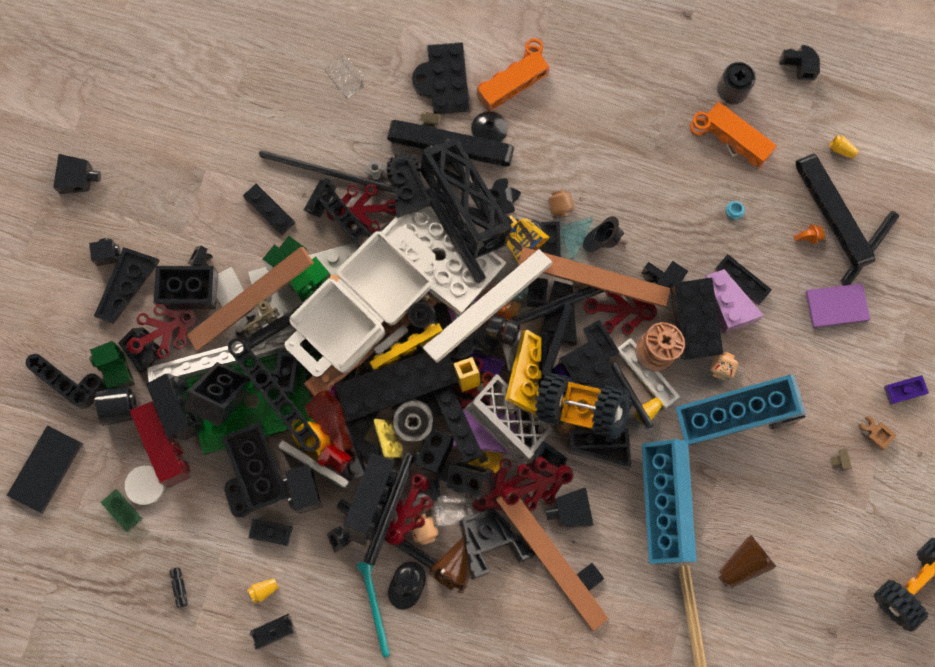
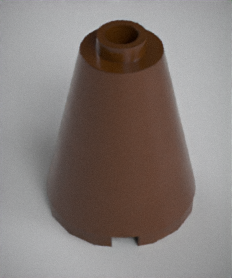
[718,535,777,588]
[429,537,470,593]

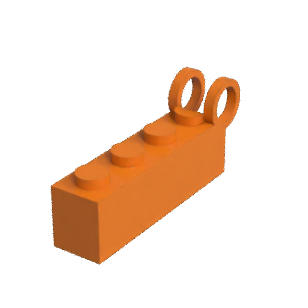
[477,38,550,111]
[690,101,777,168]

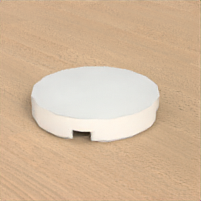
[125,466,165,505]

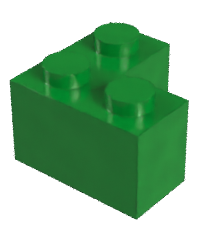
[287,256,331,302]

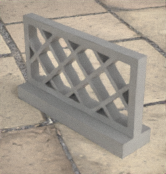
[465,375,552,464]

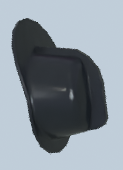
[583,216,624,252]
[388,561,426,610]

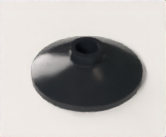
[471,111,508,142]

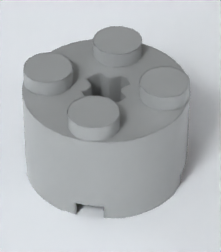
[393,399,433,441]

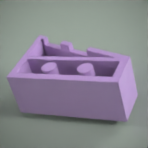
[705,270,764,333]

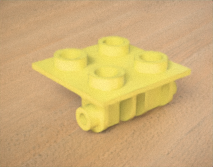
[374,419,403,460]

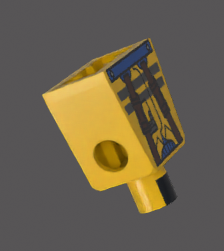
[507,215,550,262]

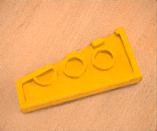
[370,324,443,370]
[505,329,541,416]

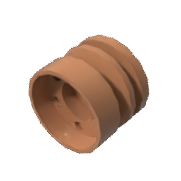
[635,322,685,372]

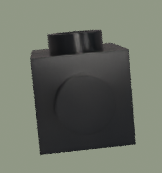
[89,238,121,266]

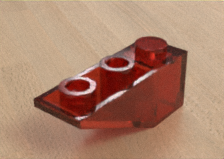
[304,390,353,452]

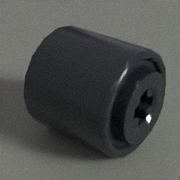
[717,62,756,104]
[95,386,137,426]

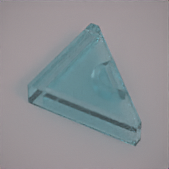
[560,216,593,260]

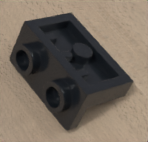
[118,327,165,373]

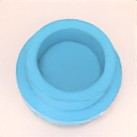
[726,201,745,220]

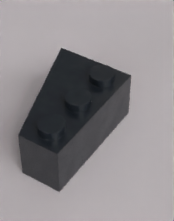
[567,428,632,470]

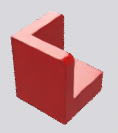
[316,444,352,473]

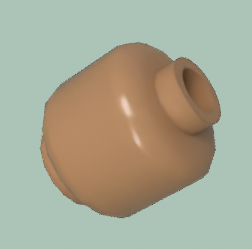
[548,190,574,218]

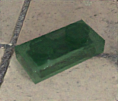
[101,489,143,532]

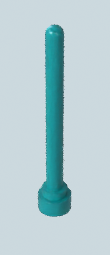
[356,561,390,658]

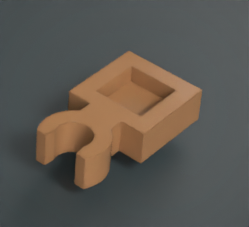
[858,416,896,450]

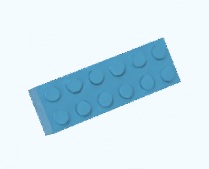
[675,374,806,445]
[642,439,697,564]

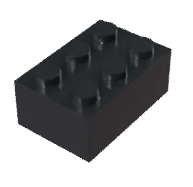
[153,266,218,309]
[184,362,251,426]
[146,373,205,441]

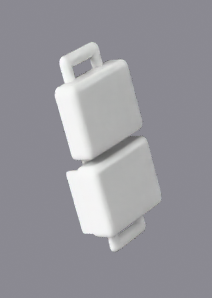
[285,227,435,377]

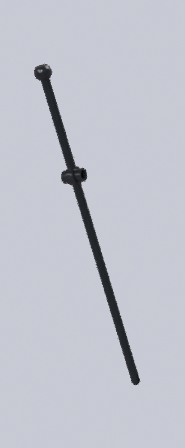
[259,150,541,229]

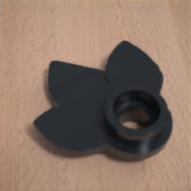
[489,178,521,214]

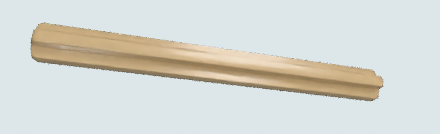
[678,565,707,667]

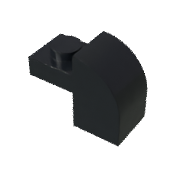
[779,44,820,80]
[642,261,688,288]

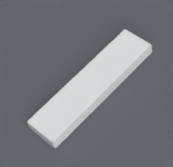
[618,338,680,410]
[279,440,350,490]

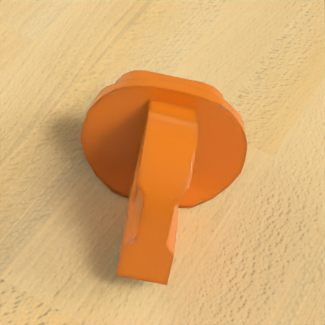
[794,224,825,244]

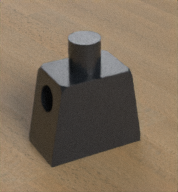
[53,154,101,194]
[545,487,594,527]

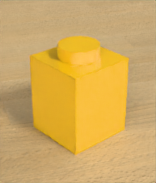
[454,358,481,392]

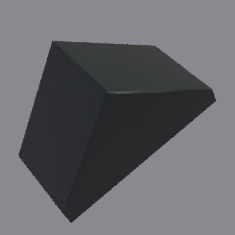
[532,441,568,467]

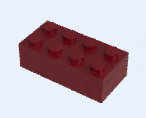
[130,401,191,488]

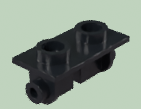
[303,178,337,218]

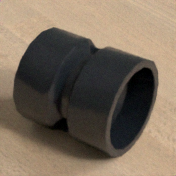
[408,302,436,328]
[486,314,521,346]

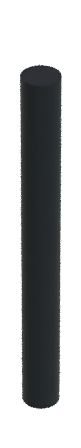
[610,362,654,429]

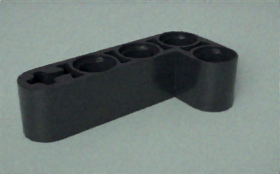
[26,354,105,409]

